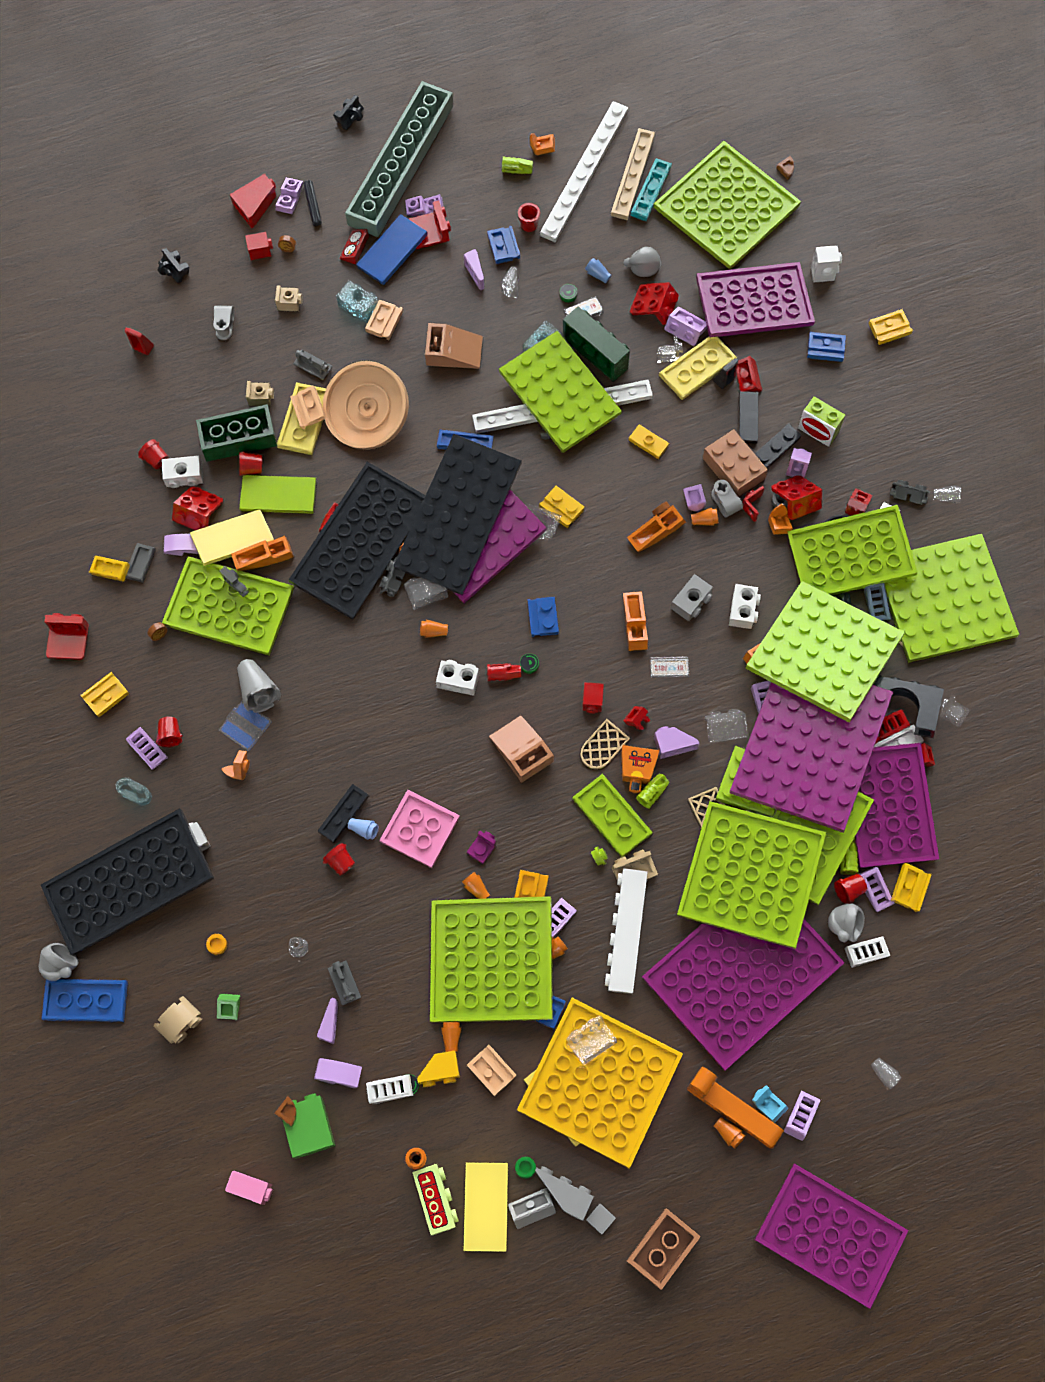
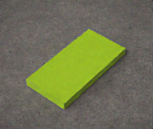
[239,475,317,514]
[572,774,653,858]

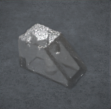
[404,577,448,610]

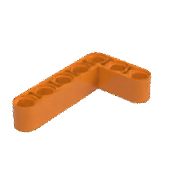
[687,1067,784,1149]

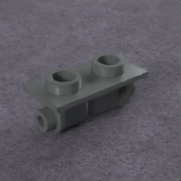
[293,350,333,380]
[890,480,930,505]
[379,556,405,597]
[328,961,361,1006]

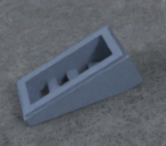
[863,583,891,621]

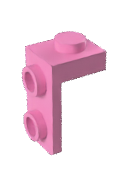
[225,1171,273,1205]

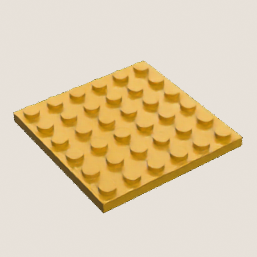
[517,998,683,1168]

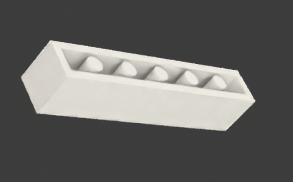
[605,868,647,994]

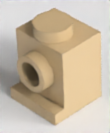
[275,286,303,311]
[246,381,274,406]

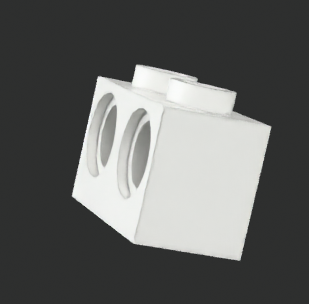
[729,584,761,629]
[436,660,479,696]

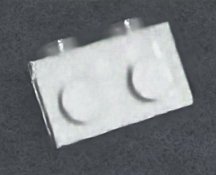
[525,503,562,540]
[704,709,748,743]
[566,1015,617,1065]

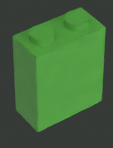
[283,1094,335,1159]

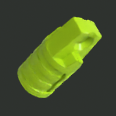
[502,156,533,174]
[636,774,669,809]
[840,839,858,875]

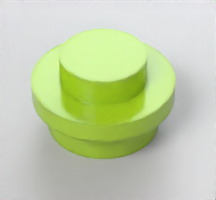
[591,846,608,866]

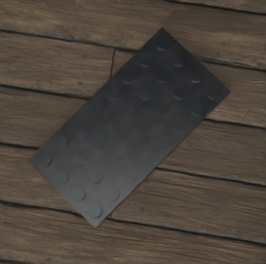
[394,434,522,596]
[289,461,425,620]
[41,808,214,956]

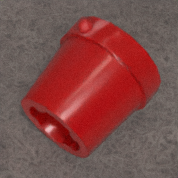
[518,203,540,232]
[138,439,169,469]
[240,452,262,476]
[156,717,183,747]
[323,843,355,876]
[834,874,867,904]

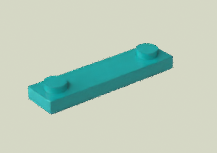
[631,158,672,221]

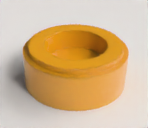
[206,934,227,955]

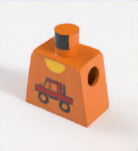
[621,745,659,793]

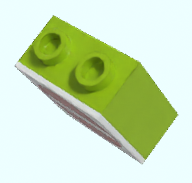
[798,397,845,447]

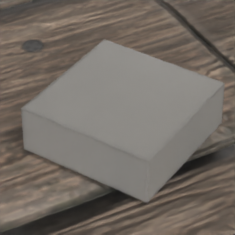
[586,1204,616,1234]

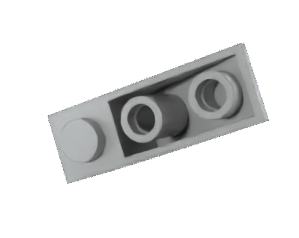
[535,1166,594,1221]

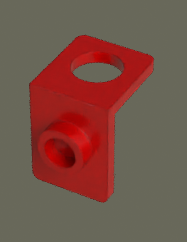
[742,486,764,522]

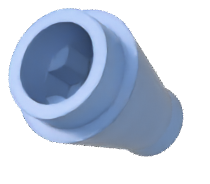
[585,258,612,283]

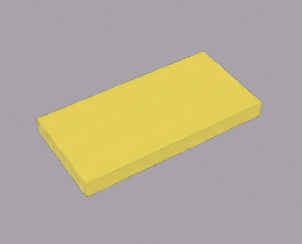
[659,337,737,400]
[277,382,326,455]
[190,510,274,566]
[464,1163,508,1252]

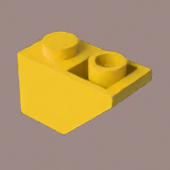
[417,1051,460,1087]

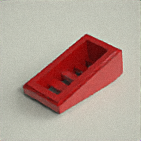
[125,327,154,355]
[875,709,910,744]

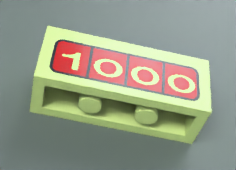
[412,1164,459,1236]

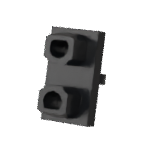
[333,95,364,130]
[158,248,189,283]

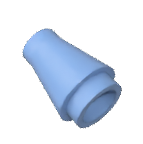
[348,818,379,840]

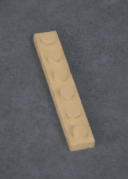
[611,128,655,220]

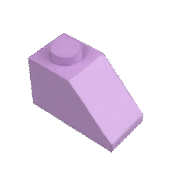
[786,448,812,477]
[654,726,699,759]

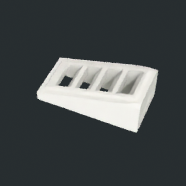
[845,936,890,968]
[366,1075,413,1104]

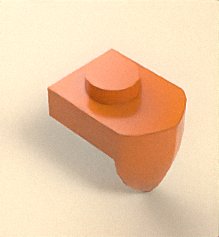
[530,133,555,155]
[768,504,793,534]
[222,750,250,780]

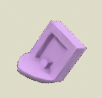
[683,484,706,512]

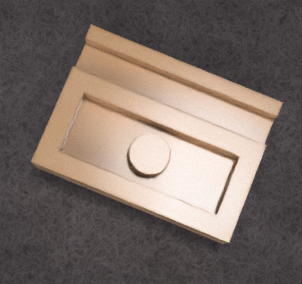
[365,300,403,340]
[290,385,326,429]
[467,1045,517,1096]

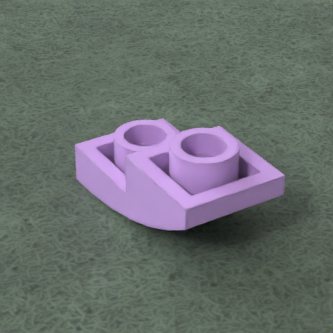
[275,177,303,214]
[405,194,443,217]
[164,534,198,556]
[314,1058,362,1088]

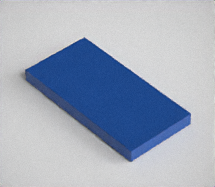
[356,214,428,285]
[41,979,128,1022]

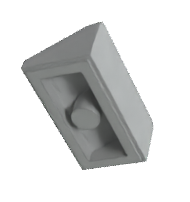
[508,1188,556,1229]

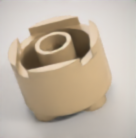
[154,996,202,1044]

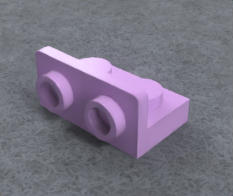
[664,307,707,346]

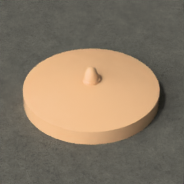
[323,361,409,450]

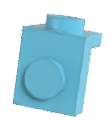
[752,1086,788,1123]

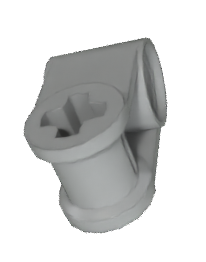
[213,306,234,341]
[711,480,743,517]

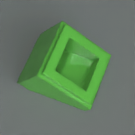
[217,994,240,1020]

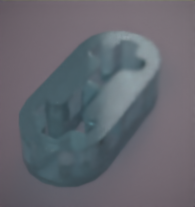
[116,777,152,805]

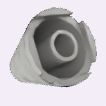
[237,659,281,713]

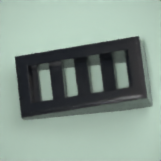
[713,358,739,389]

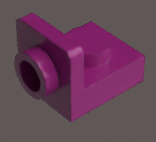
[467,831,497,864]

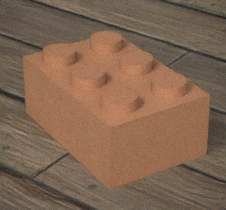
[703,429,768,497]
[626,1208,701,1290]

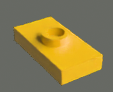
[629,424,669,459]
[89,556,130,582]

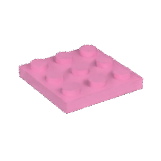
[379,790,460,868]

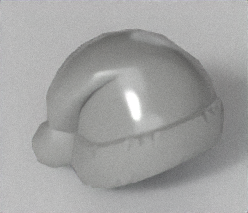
[624,247,661,277]
[828,904,865,942]
[38,943,78,981]

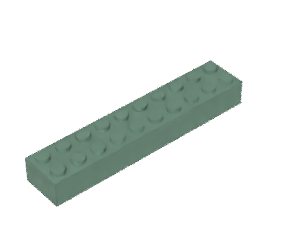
[345,81,453,237]

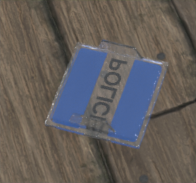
[218,700,272,751]

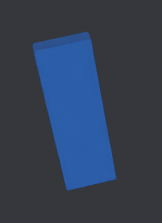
[437,430,494,450]

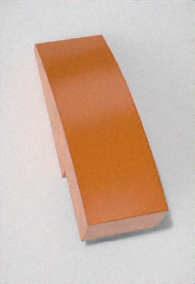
[627,505,686,552]
[231,536,294,571]
[623,592,648,651]

